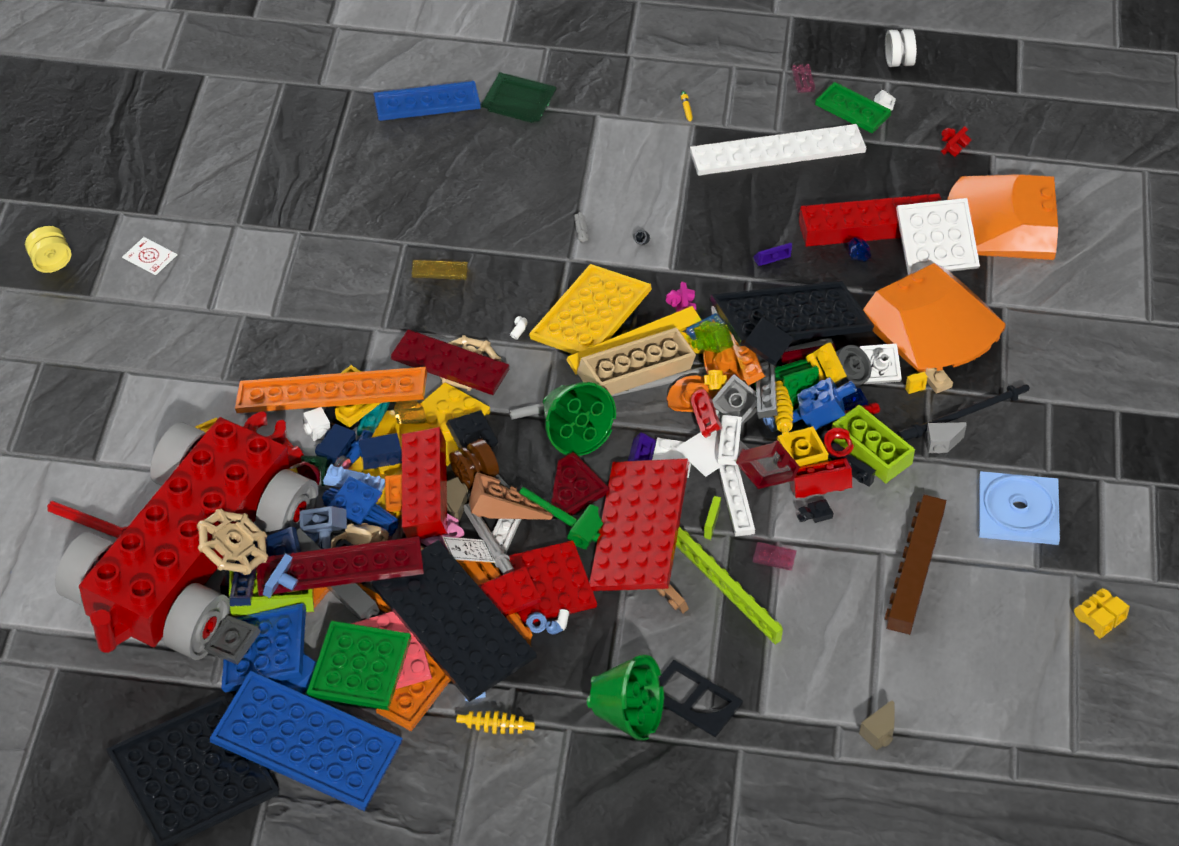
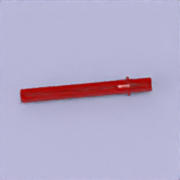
[47,501,127,538]

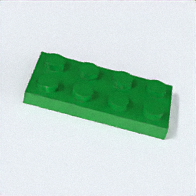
[815,82,892,134]

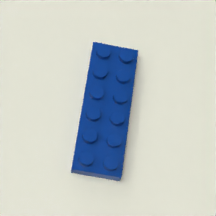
[374,81,480,121]

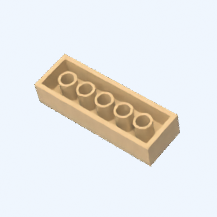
[577,328,696,395]

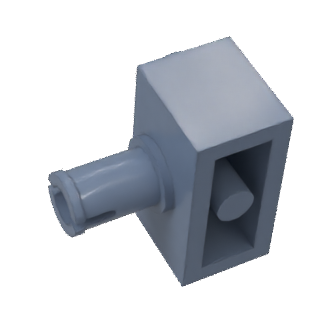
[300,506,347,549]

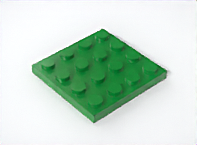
[307,621,412,710]

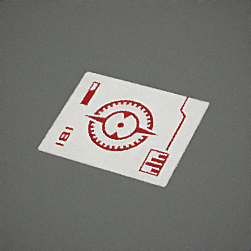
[122,237,177,275]

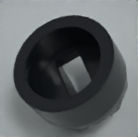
[634,230,650,245]

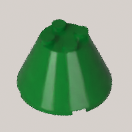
[543,382,616,456]
[587,655,664,740]

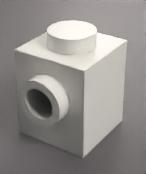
[303,407,331,441]

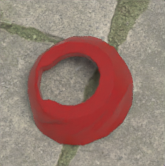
[824,428,854,457]

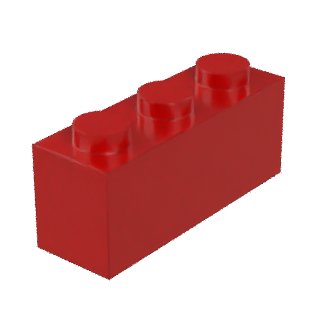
[790,458,852,498]

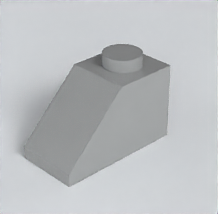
[926,422,967,454]

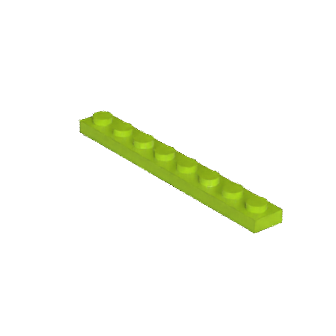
[676,527,783,645]

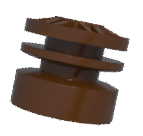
[449,439,499,489]

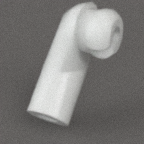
[510,316,528,340]

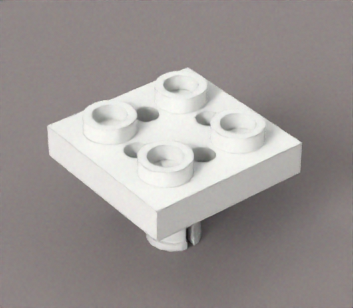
[859,344,902,384]

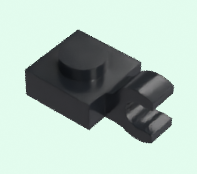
[797,499,834,523]

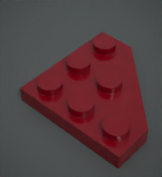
[551,452,609,516]

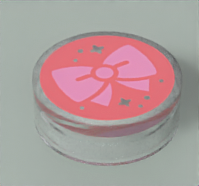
[334,455,351,469]

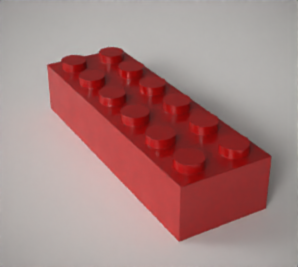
[402,427,447,539]

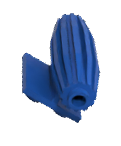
[322,476,399,537]

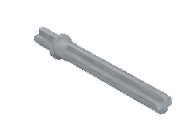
[464,503,514,575]

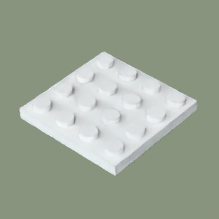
[896,198,980,275]

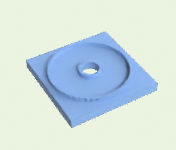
[979,471,1060,545]

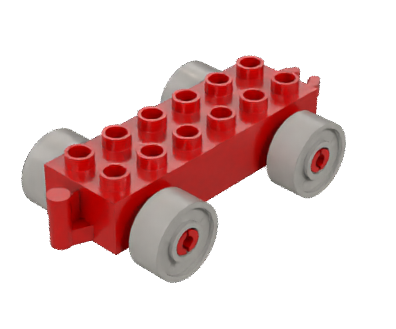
[55,411,319,660]

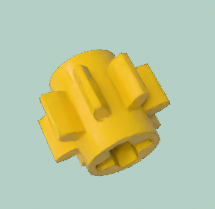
[704,370,727,390]

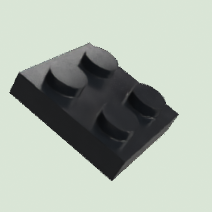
[446,410,498,449]

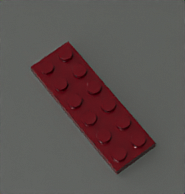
[391,329,510,395]

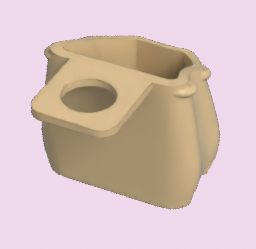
[331,523,389,548]

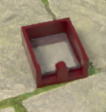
[736,440,800,489]

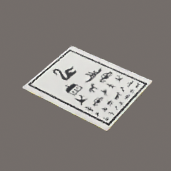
[443,537,496,563]

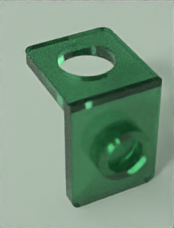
[301,456,328,486]

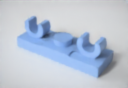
[323,464,385,491]

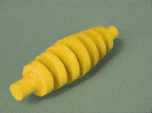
[774,381,793,437]
[456,711,535,734]

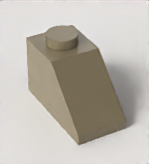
[447,477,468,522]
[859,700,895,751]

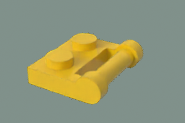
[806,342,847,384]

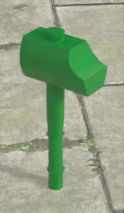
[519,487,603,550]

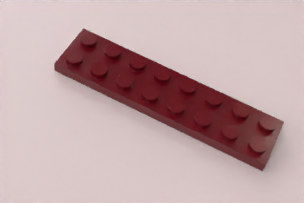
[256,537,424,596]

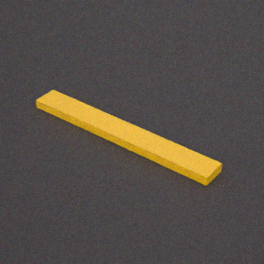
[566,306,702,375]

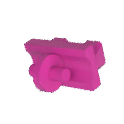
[666,282,696,312]

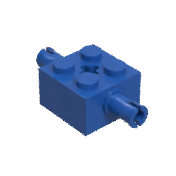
[793,377,857,430]

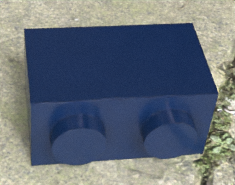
[315,424,356,468]
[358,433,402,470]

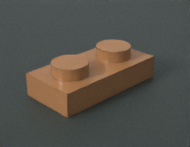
[656,584,689,614]

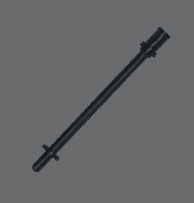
[897,384,1030,441]

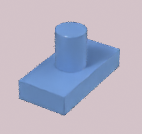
[263,554,298,598]

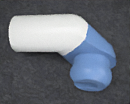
[545,609,570,634]

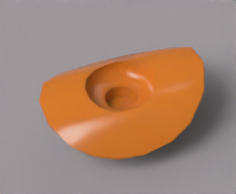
[703,346,745,386]
[667,375,720,413]

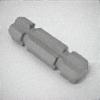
[574,212,588,243]

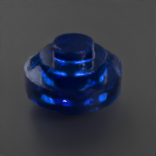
[848,237,871,262]

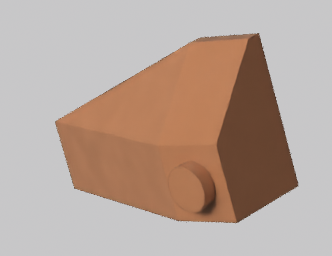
[469,472,553,520]

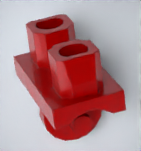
[941,126,972,157]

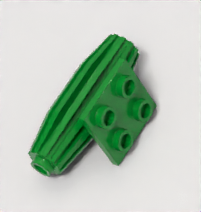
[754,359,823,407]

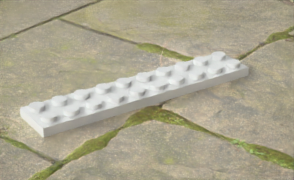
[690,124,866,176]

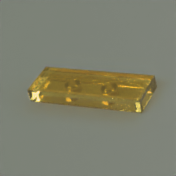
[412,260,468,280]

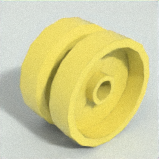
[25,226,72,273]

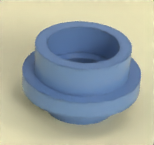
[526,612,547,633]

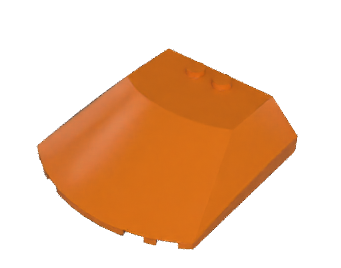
[947,174,1058,260]
[863,263,1006,372]

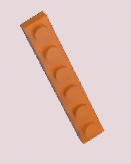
[727,327,765,386]

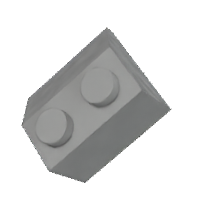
[712,374,757,425]

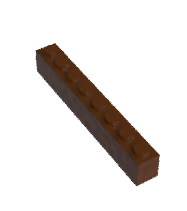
[884,495,947,635]

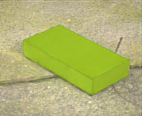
[704,496,721,540]

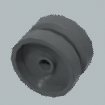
[822,345,872,387]

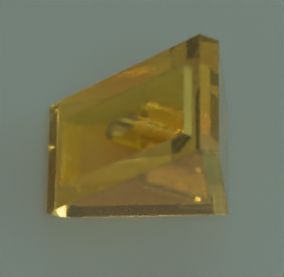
[394,400,427,424]

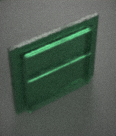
[481,72,557,123]

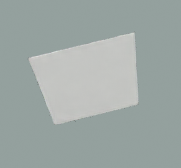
[675,422,749,477]

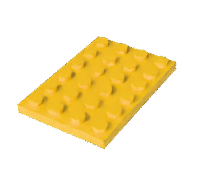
[529,264,652,354]

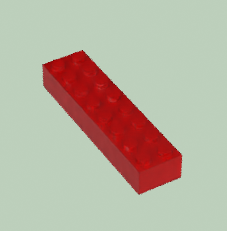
[799,194,942,247]

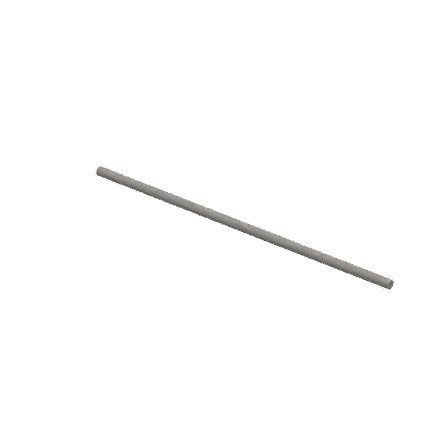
[509,338,833,420]

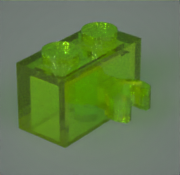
[691,320,734,353]

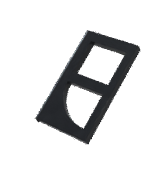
[659,660,743,737]

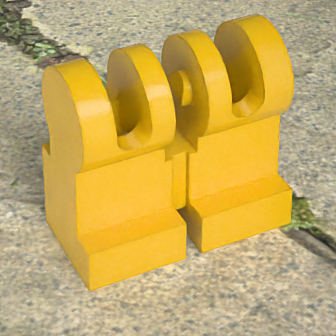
[1074,588,1130,639]

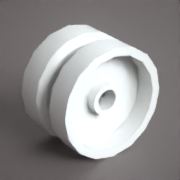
[885,29,916,67]

